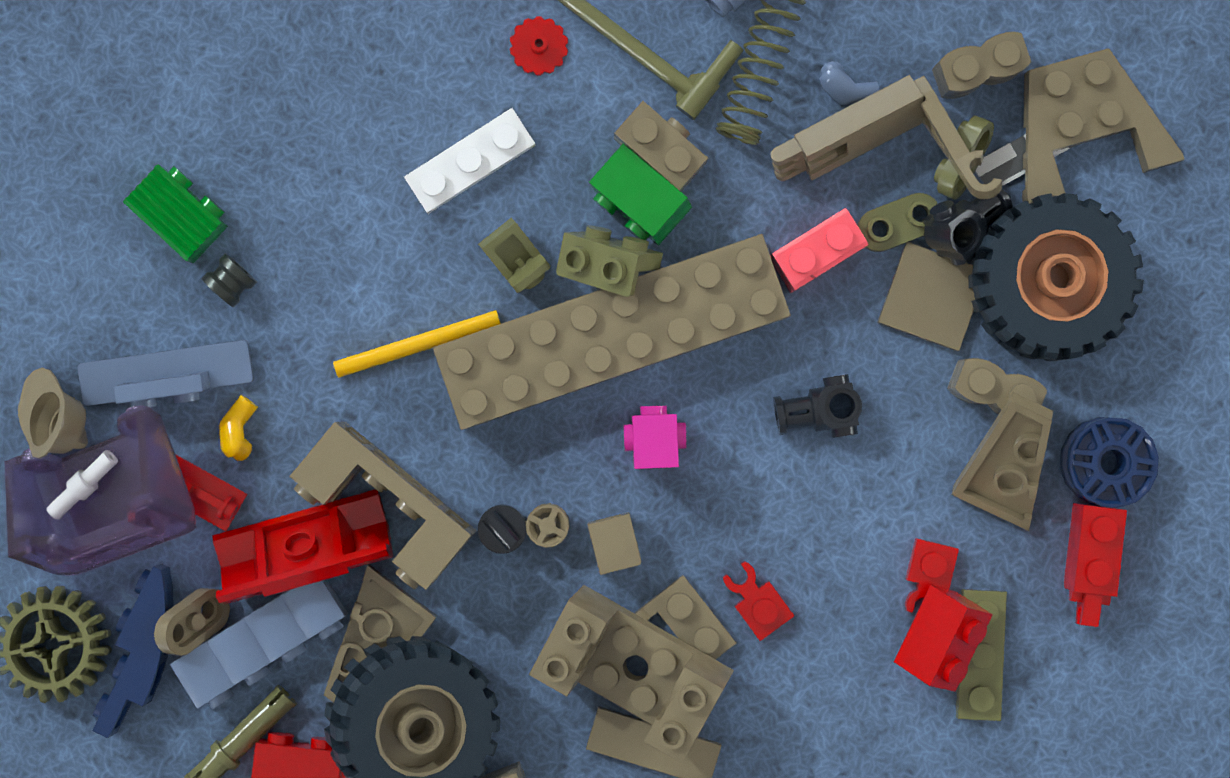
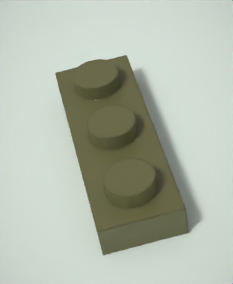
[956,589,1007,721]

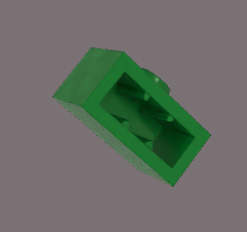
[589,144,692,246]

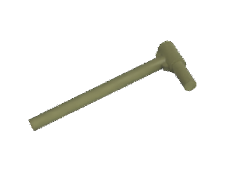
[558,0,744,120]

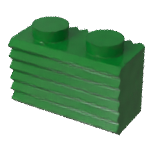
[123,164,228,263]

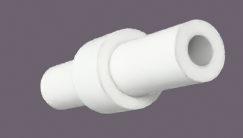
[47,450,118,520]

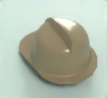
[18,368,88,459]

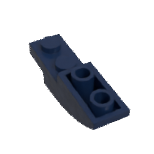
[92,564,174,738]

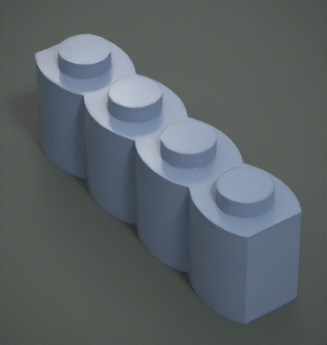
[170,579,348,709]

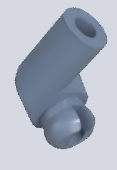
[820,61,879,106]

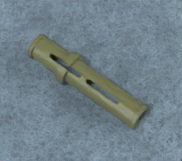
[184,685,297,778]

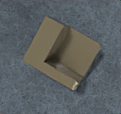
[587,512,641,575]

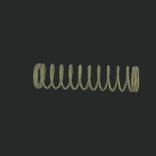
[715,0,806,145]

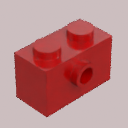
[894,585,993,692]

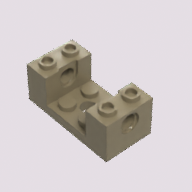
[289,422,477,590]
[529,585,734,763]

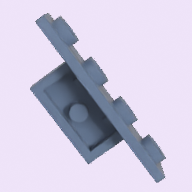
[77,340,254,410]

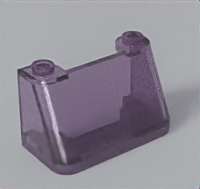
[4,405,196,576]

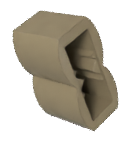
[932,32,1032,99]
[947,358,1047,414]

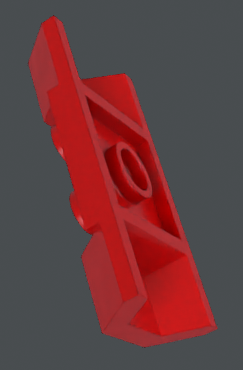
[212,489,393,604]

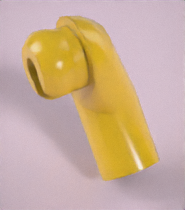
[219,395,258,461]

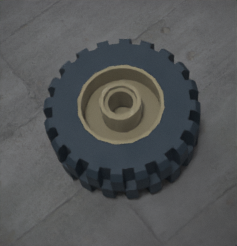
[324,636,500,778]

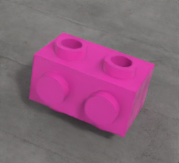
[624,405,686,469]

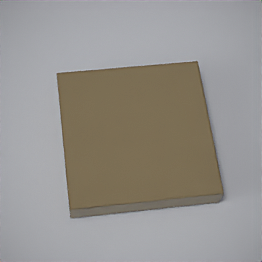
[877,242,975,352]

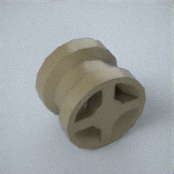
[526,503,570,548]

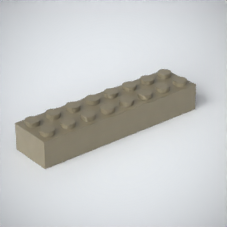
[433,234,791,430]

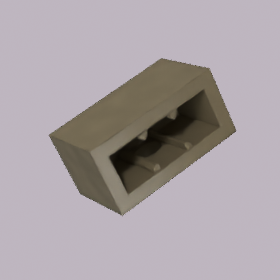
[614,101,708,192]

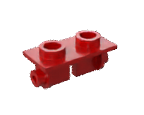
[151,453,248,532]

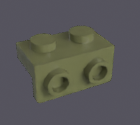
[556,225,663,297]

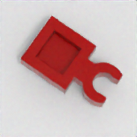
[905,538,959,613]
[723,561,794,641]

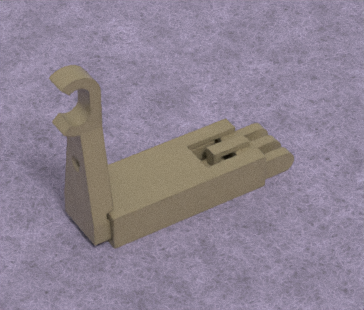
[771,75,1002,199]

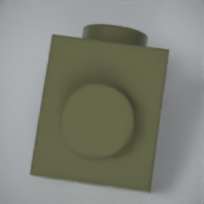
[478,217,551,293]

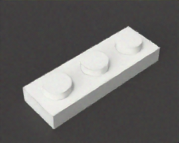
[404,108,536,214]

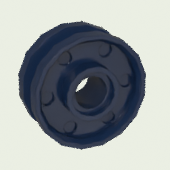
[1059,417,1159,508]

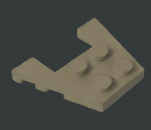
[1022,48,1185,204]

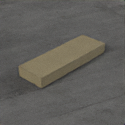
[586,706,722,778]

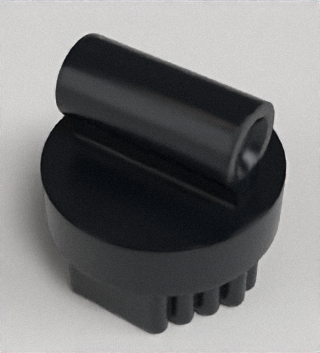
[478,504,527,554]

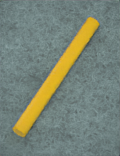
[333,310,501,378]

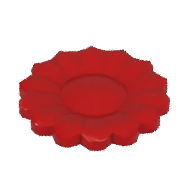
[510,16,568,76]

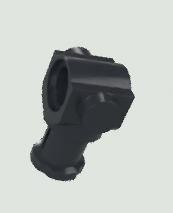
[923,183,1013,266]
[773,374,862,438]

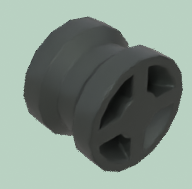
[201,253,257,307]

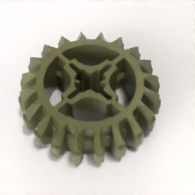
[0,585,112,703]

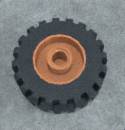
[968,193,1144,361]

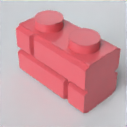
[770,208,869,293]

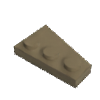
[952,392,1053,531]
[324,564,437,703]

